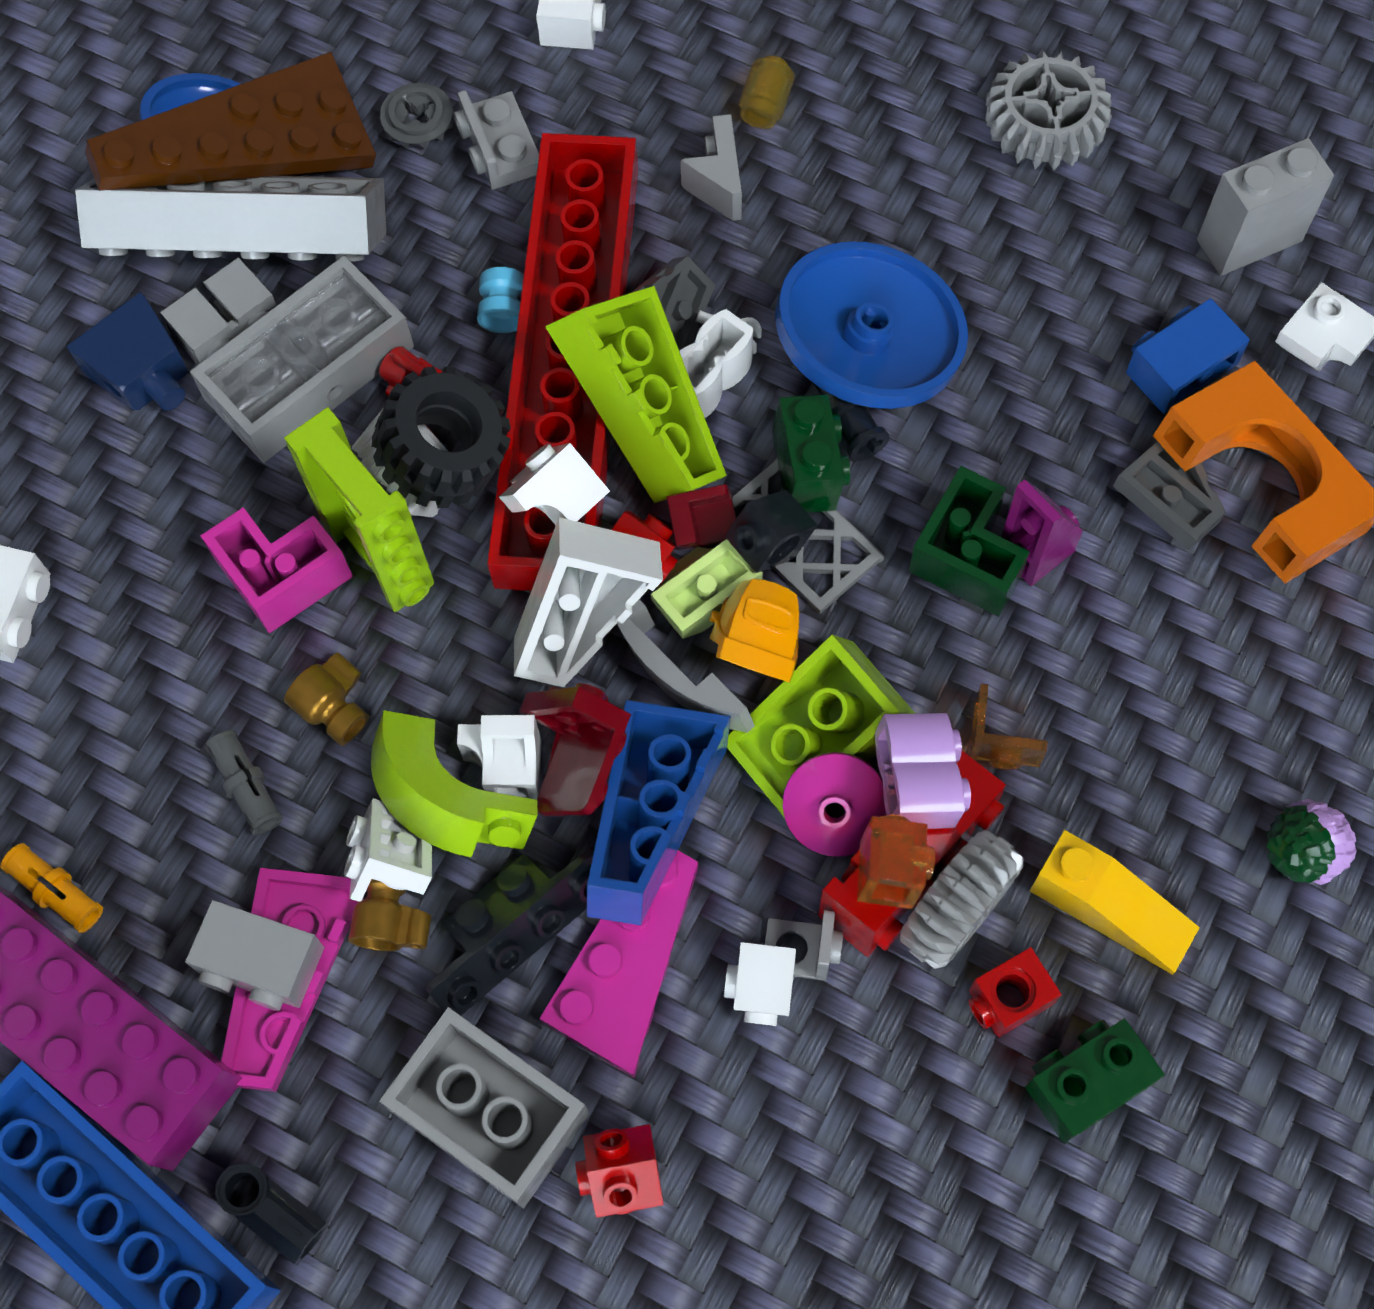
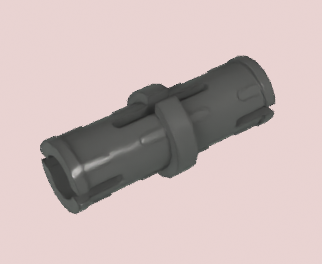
[205,730,283,835]

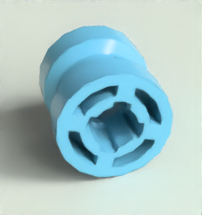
[477,267,524,333]

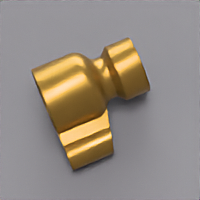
[284,652,369,746]
[348,879,432,951]

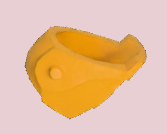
[709,579,799,683]

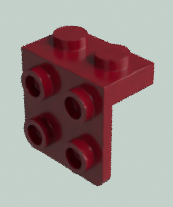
[519,683,631,816]

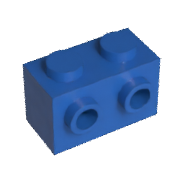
[1126,298,1250,414]

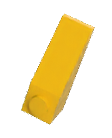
[1030,830,1200,975]

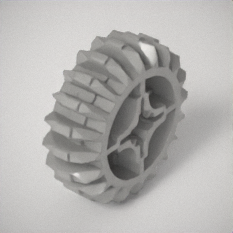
[985,49,1112,170]
[900,830,1023,969]

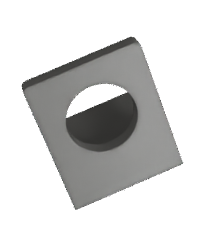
[765,910,843,981]

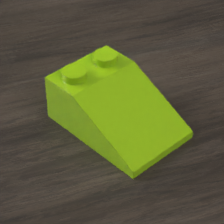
[727,635,916,817]

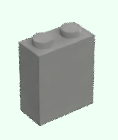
[1197,138,1334,276]

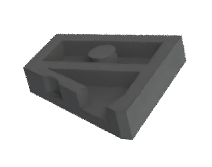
[631,256,716,351]
[1113,441,1226,550]

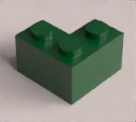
[909,466,1030,617]

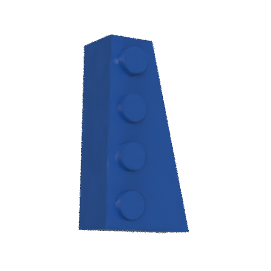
[587,700,731,925]

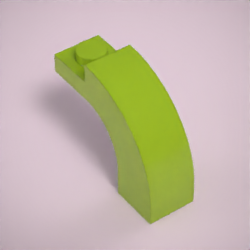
[371,710,538,857]

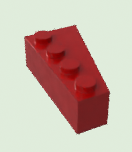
[818,751,1006,958]

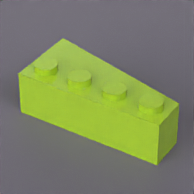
[545,286,727,503]

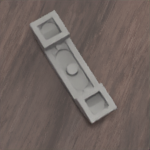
[617,599,755,733]

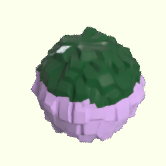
[1266,799,1357,885]

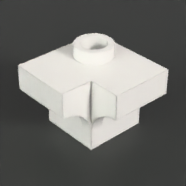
[1275,282,1374,372]
[499,443,610,525]
[457,715,542,800]

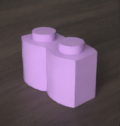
[875,713,971,830]

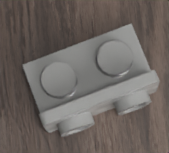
[453,90,539,190]

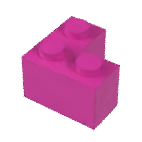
[200,507,353,634]

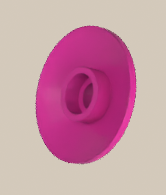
[783,752,887,856]

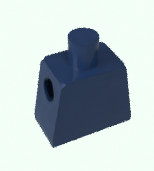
[66,292,188,411]

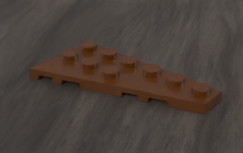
[85,52,376,191]

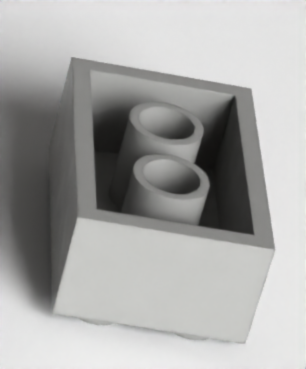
[379,1007,590,1209]

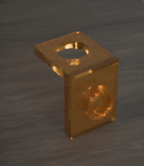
[970,683,1048,770]

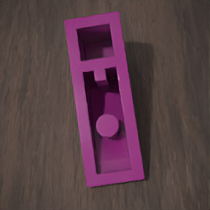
[1001,480,1083,586]

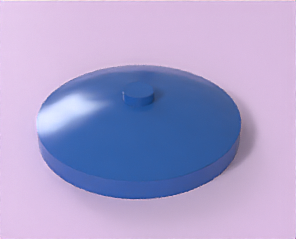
[775,241,968,409]

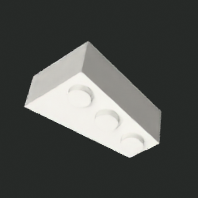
[514,517,663,687]

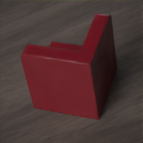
[667,484,736,550]

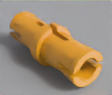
[0,843,103,933]

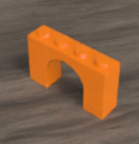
[1153,361,1374,584]

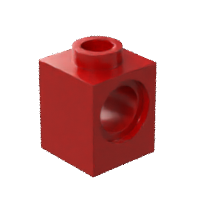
[968,947,1062,1038]

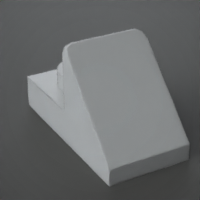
[680,114,742,221]

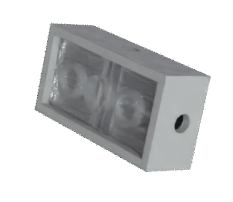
[190,256,414,463]

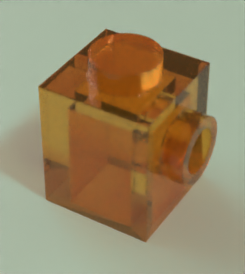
[857,815,935,909]

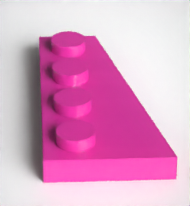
[539,850,698,1078]
[221,868,363,1092]

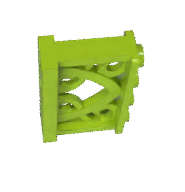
[284,407,434,612]

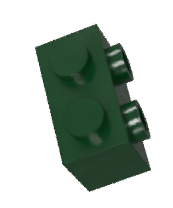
[772,394,850,513]
[1025,1018,1165,1144]

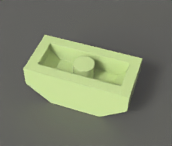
[651,539,763,639]

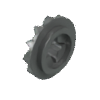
[380,83,453,149]

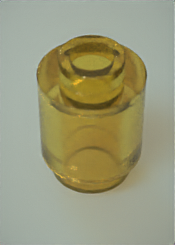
[739,56,795,129]

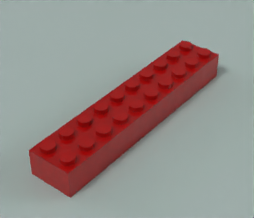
[487,133,639,591]

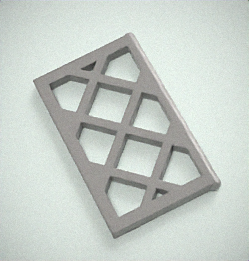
[732,458,885,614]

